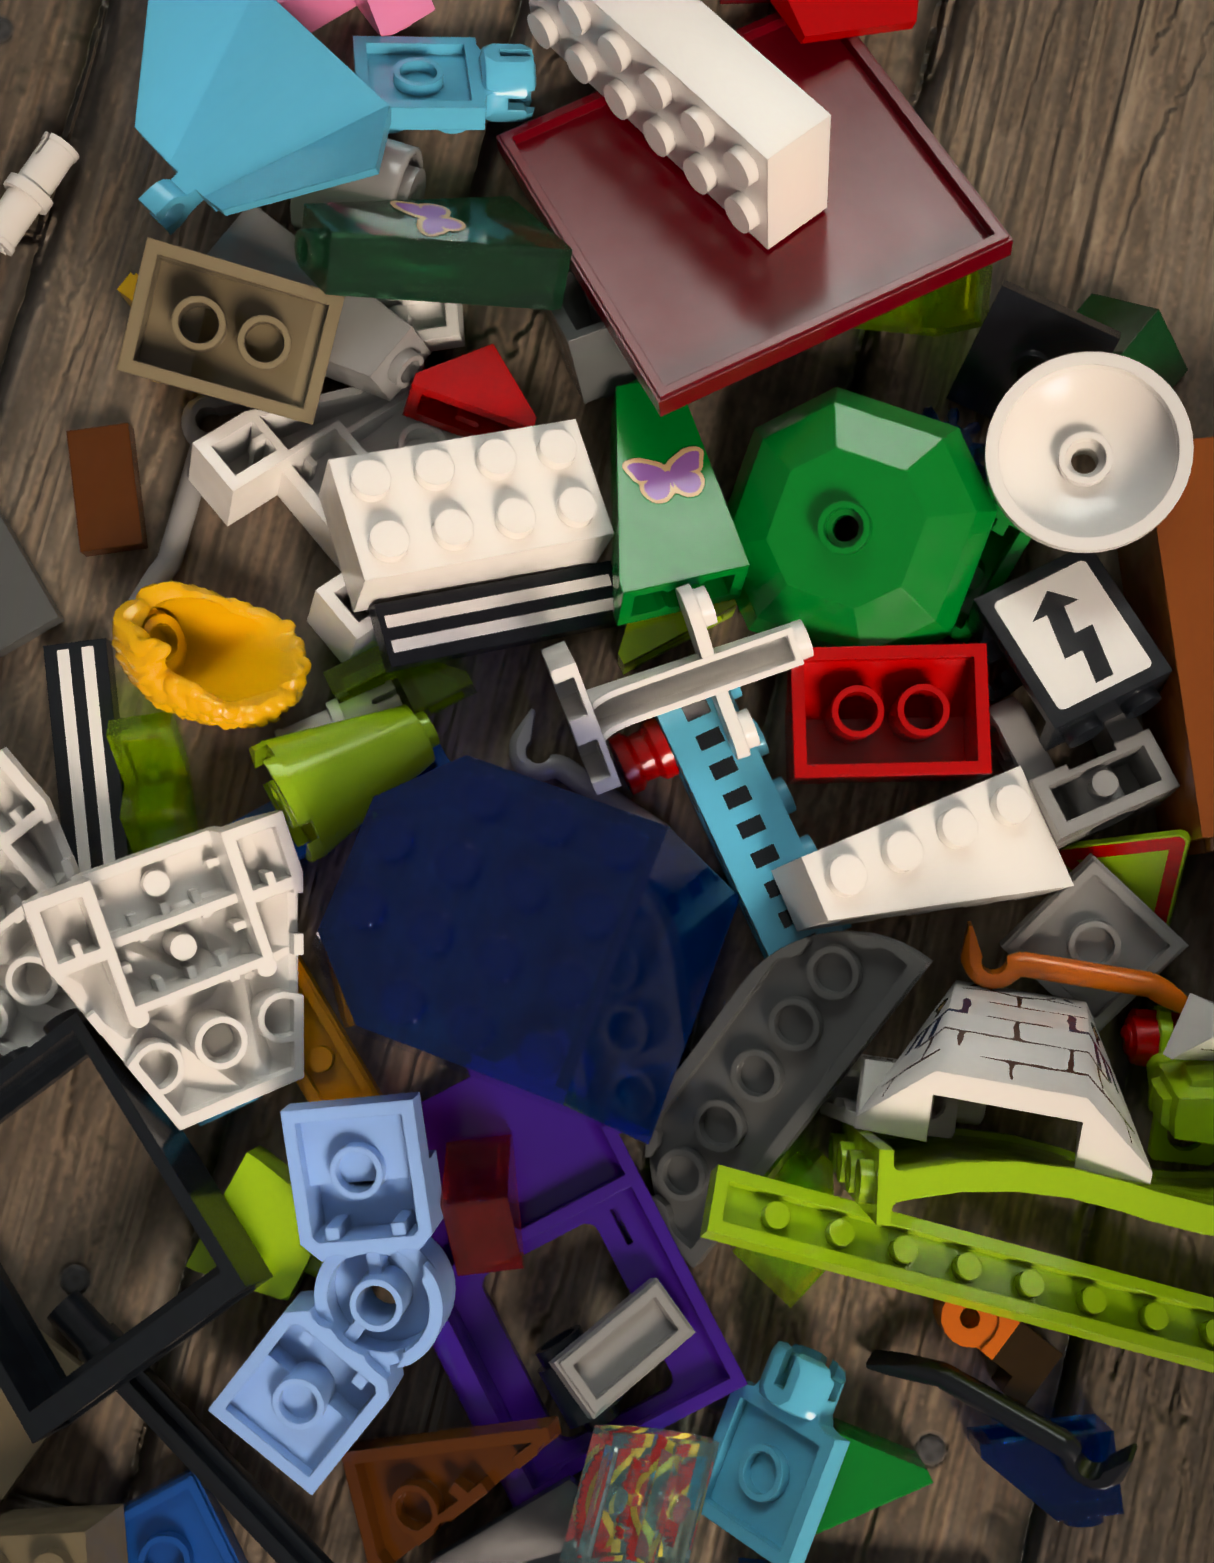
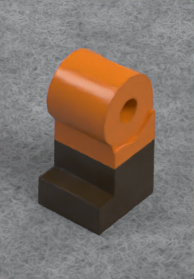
[933,1299,1063,1406]

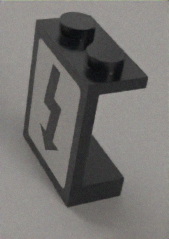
[967,552,1173,751]

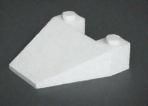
[188,384,462,669]

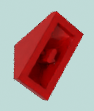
[402,344,537,437]

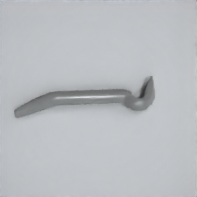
[128,395,250,600]
[509,708,706,899]

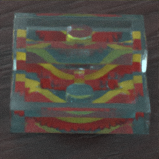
[559,1425,719,1563]

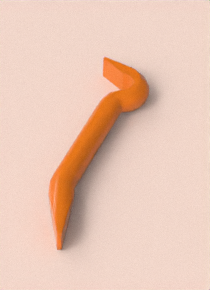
[961,921,1188,1014]

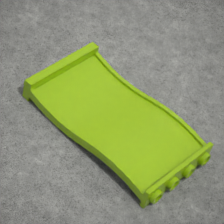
[828,1121,1214,1236]

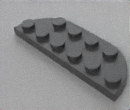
[645,930,933,1268]

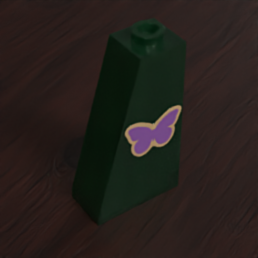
[294,196,573,310]

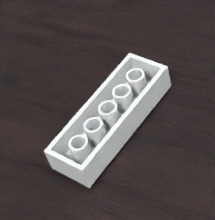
[527,0,831,250]

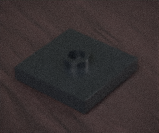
[946,279,1121,419]

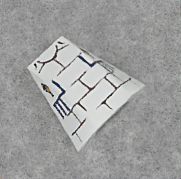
[854,980,1153,1184]

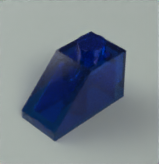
[967,1414,1124,1527]

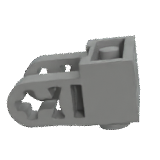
[989,696,1180,850]

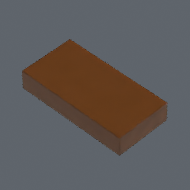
[66,422,148,557]

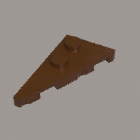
[342,1416,562,1563]

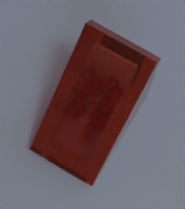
[440,1134,525,1276]

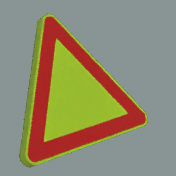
[1059,829,1191,927]

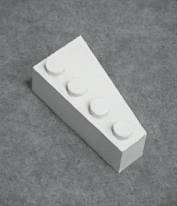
[771,765,1074,931]

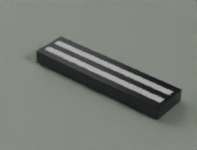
[369,560,617,673]
[43,638,134,872]

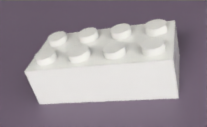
[319,419,614,612]

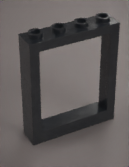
[0,1008,273,1444]

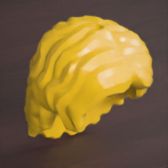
[111,581,312,730]

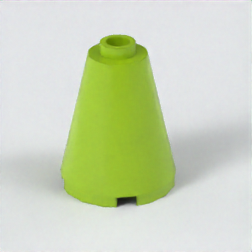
[249,705,440,862]

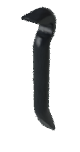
[866,1350,1138,1490]

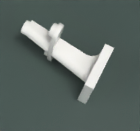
[540,584,814,795]

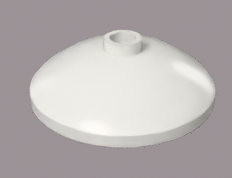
[985,351,1194,553]

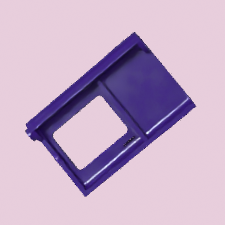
[421,1028,748,1508]

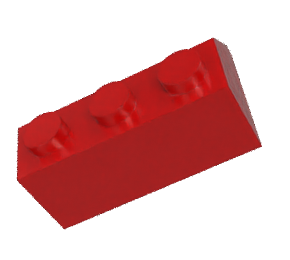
[785,643,992,784]

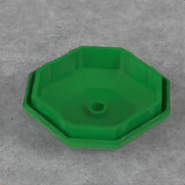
[727,387,998,647]

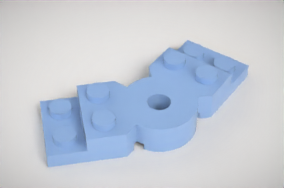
[208,1092,456,1495]

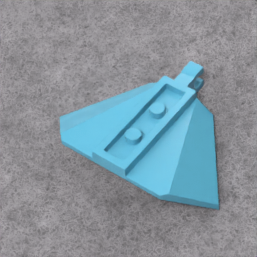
[135,0,391,235]

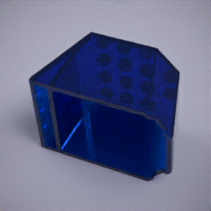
[312,755,740,1145]

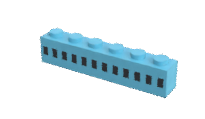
[654,687,851,959]

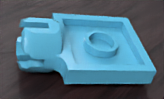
[353,36,537,134]
[688,1341,850,1563]

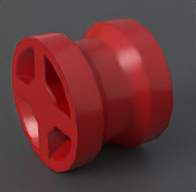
[607,717,680,796]

